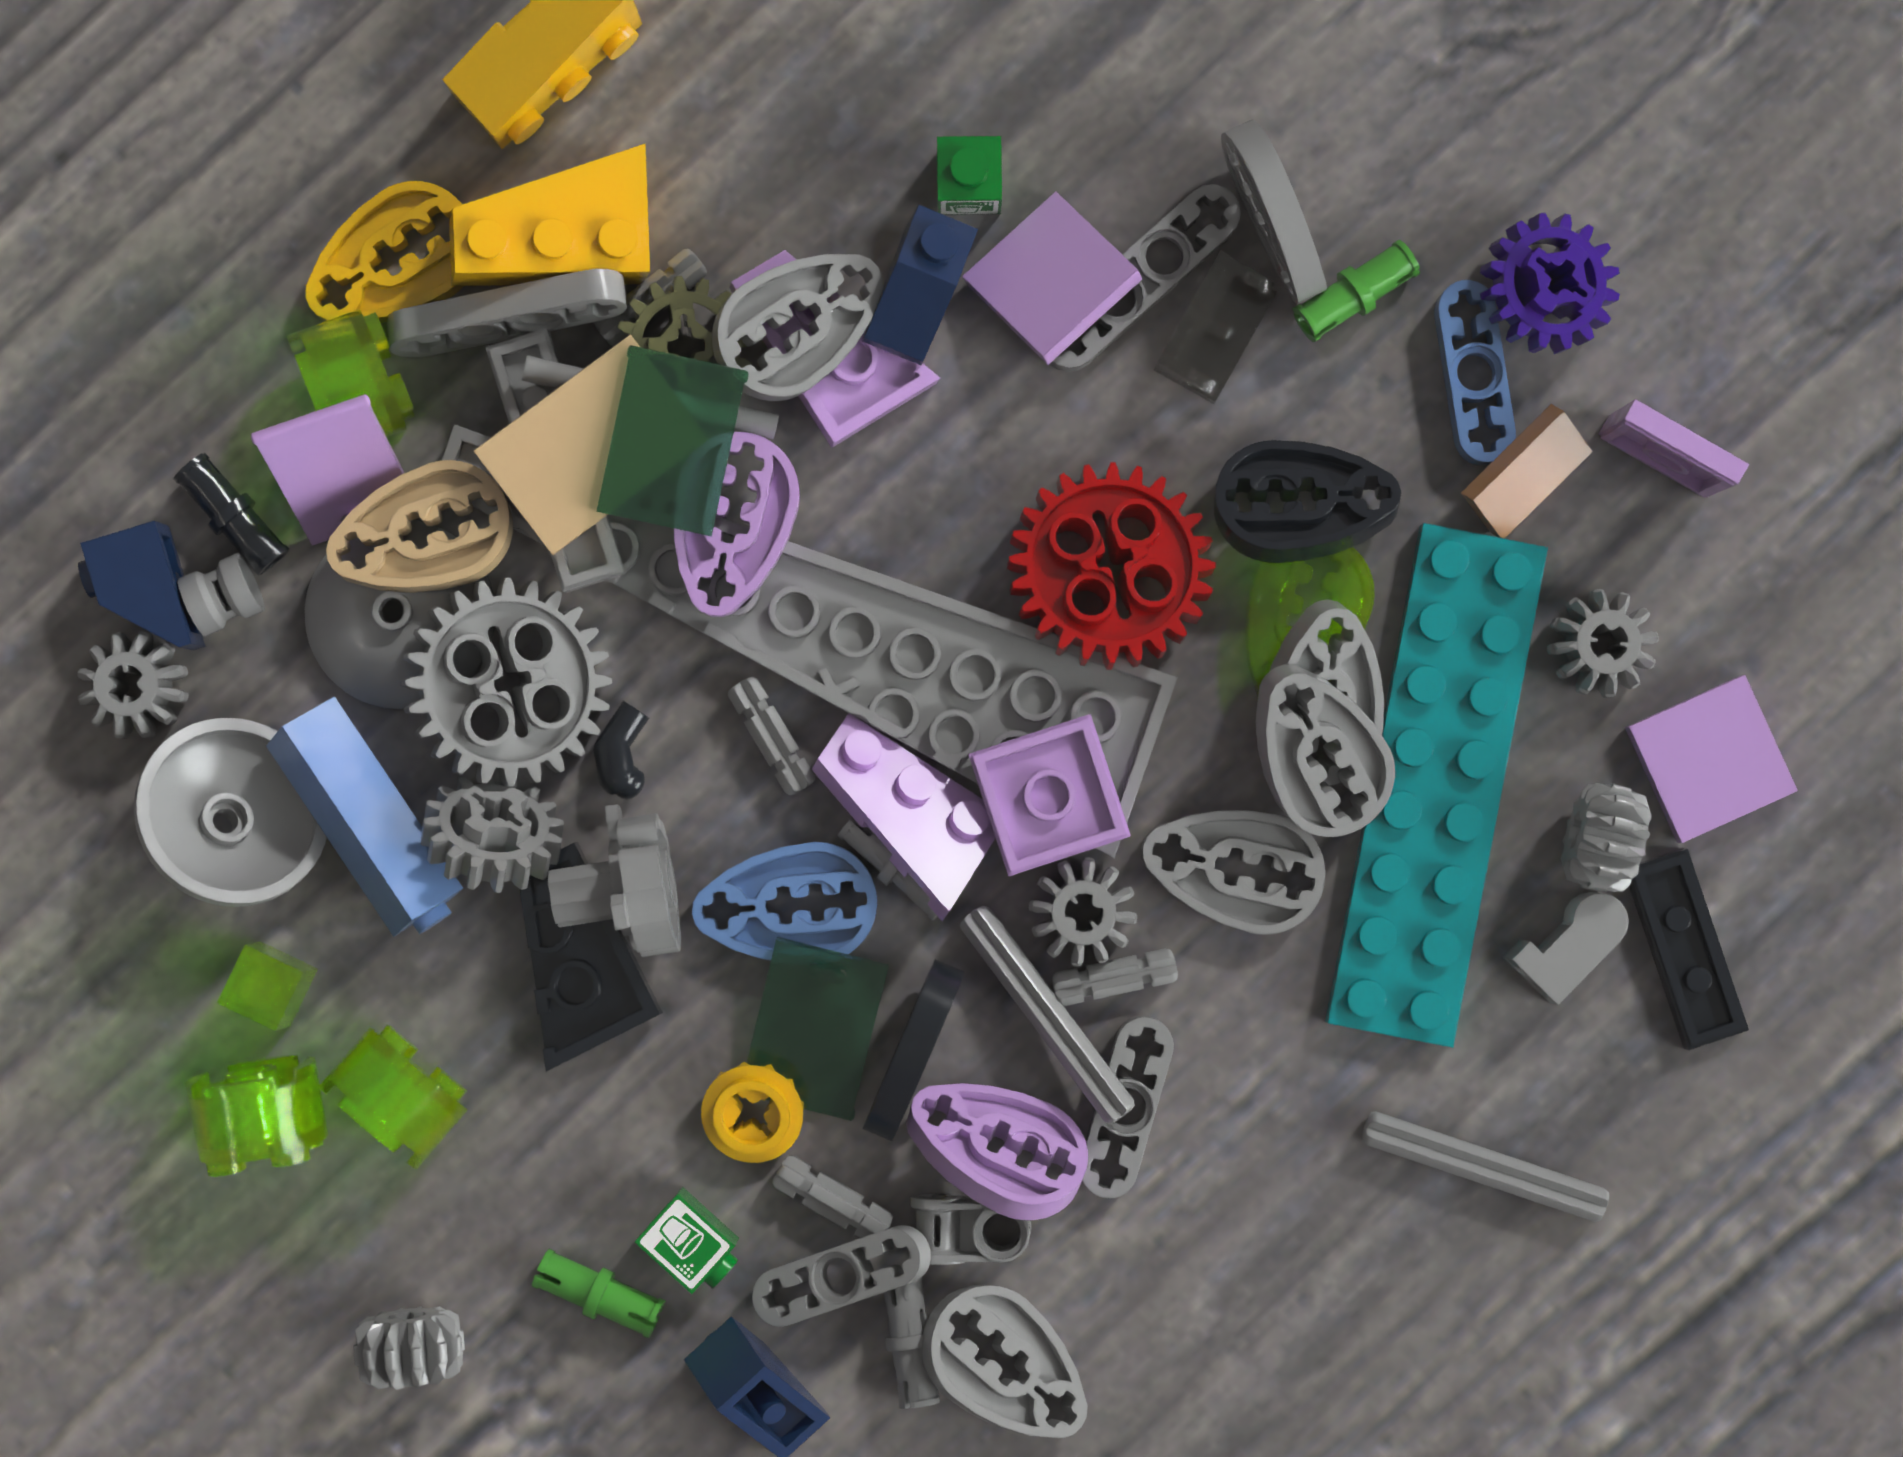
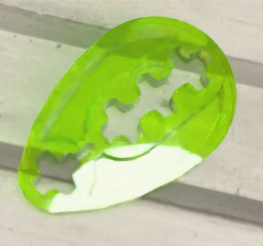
[1245,547,1375,697]

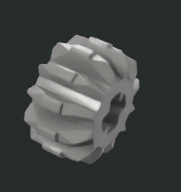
[1547,589,1659,698]
[77,631,189,739]
[1560,783,1652,892]
[1028,857,1138,966]
[353,1306,465,1390]

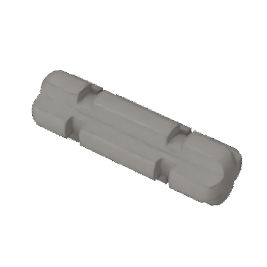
[594,249,707,347]
[728,676,815,795]
[1052,948,1178,1006]
[772,1155,893,1239]

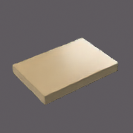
[474,334,709,555]

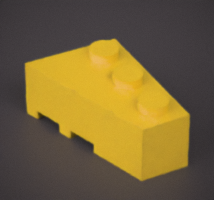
[442,0,643,149]
[449,144,650,286]

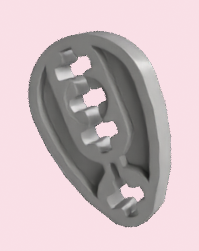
[1221,120,1327,304]
[712,254,883,401]
[1269,599,1384,786]
[1255,664,1395,837]
[1141,810,1325,935]
[922,1285,1088,1438]

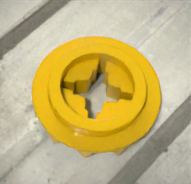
[701,1061,804,1163]

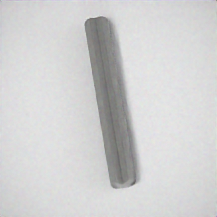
[960,906,1135,1124]
[1362,1111,1609,1222]

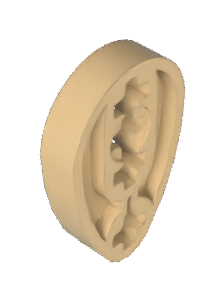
[326,460,513,593]

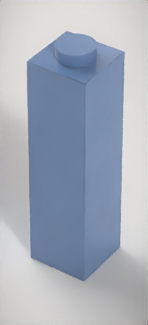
[266,696,463,937]

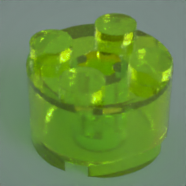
[286,309,415,437]
[318,1025,468,1169]
[185,1055,329,1177]

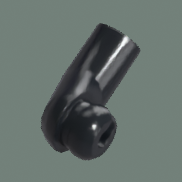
[593,701,649,800]

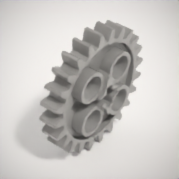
[401,578,612,786]

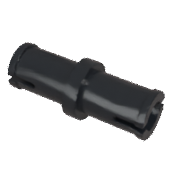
[173,453,290,575]

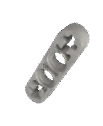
[1050,184,1241,372]
[387,269,627,357]

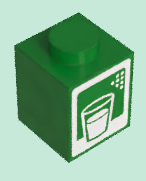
[937,136,1002,215]
[635,1187,739,1294]

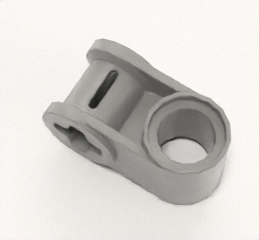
[909,1193,1032,1265]

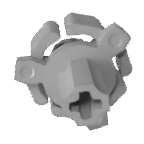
[548,804,681,957]

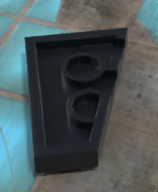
[520,842,663,1072]

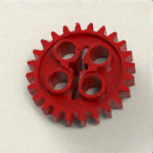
[1007,462,1216,670]

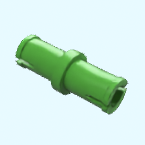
[1292,240,1420,342]
[532,1248,666,1339]

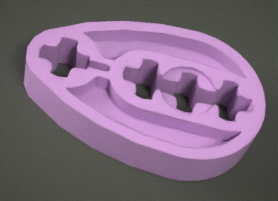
[674,432,800,617]
[906,1083,1088,1220]

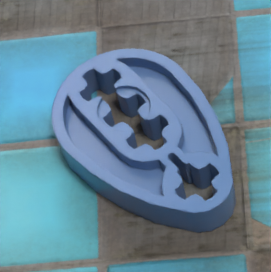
[692,842,877,964]

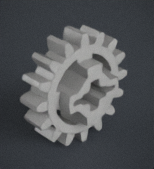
[421,776,564,893]

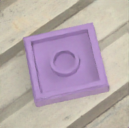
[962,191,1142,365]
[1599,399,1749,498]
[1625,675,1798,843]
[968,714,1131,876]

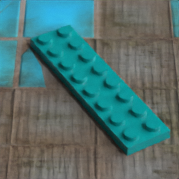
[1325,523,1548,1048]

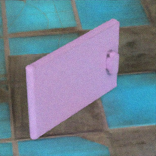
[251,394,404,546]

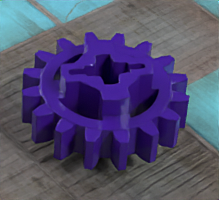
[1480,213,1620,354]

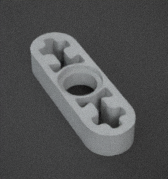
[1082,1015,1174,1198]
[752,1225,931,1327]

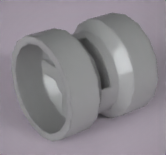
[178,553,265,636]

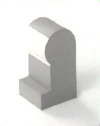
[1503,892,1629,1005]

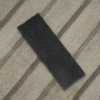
[1629,848,1749,1050]

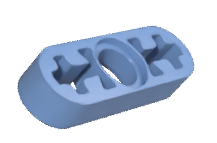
[1434,280,1516,466]

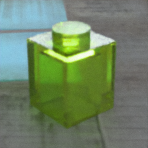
[217,942,318,1031]

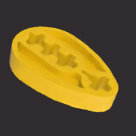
[305,181,464,325]

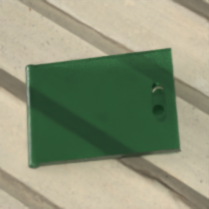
[596,345,749,536]
[747,937,889,1121]

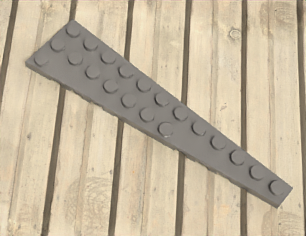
[442,424,1178,859]

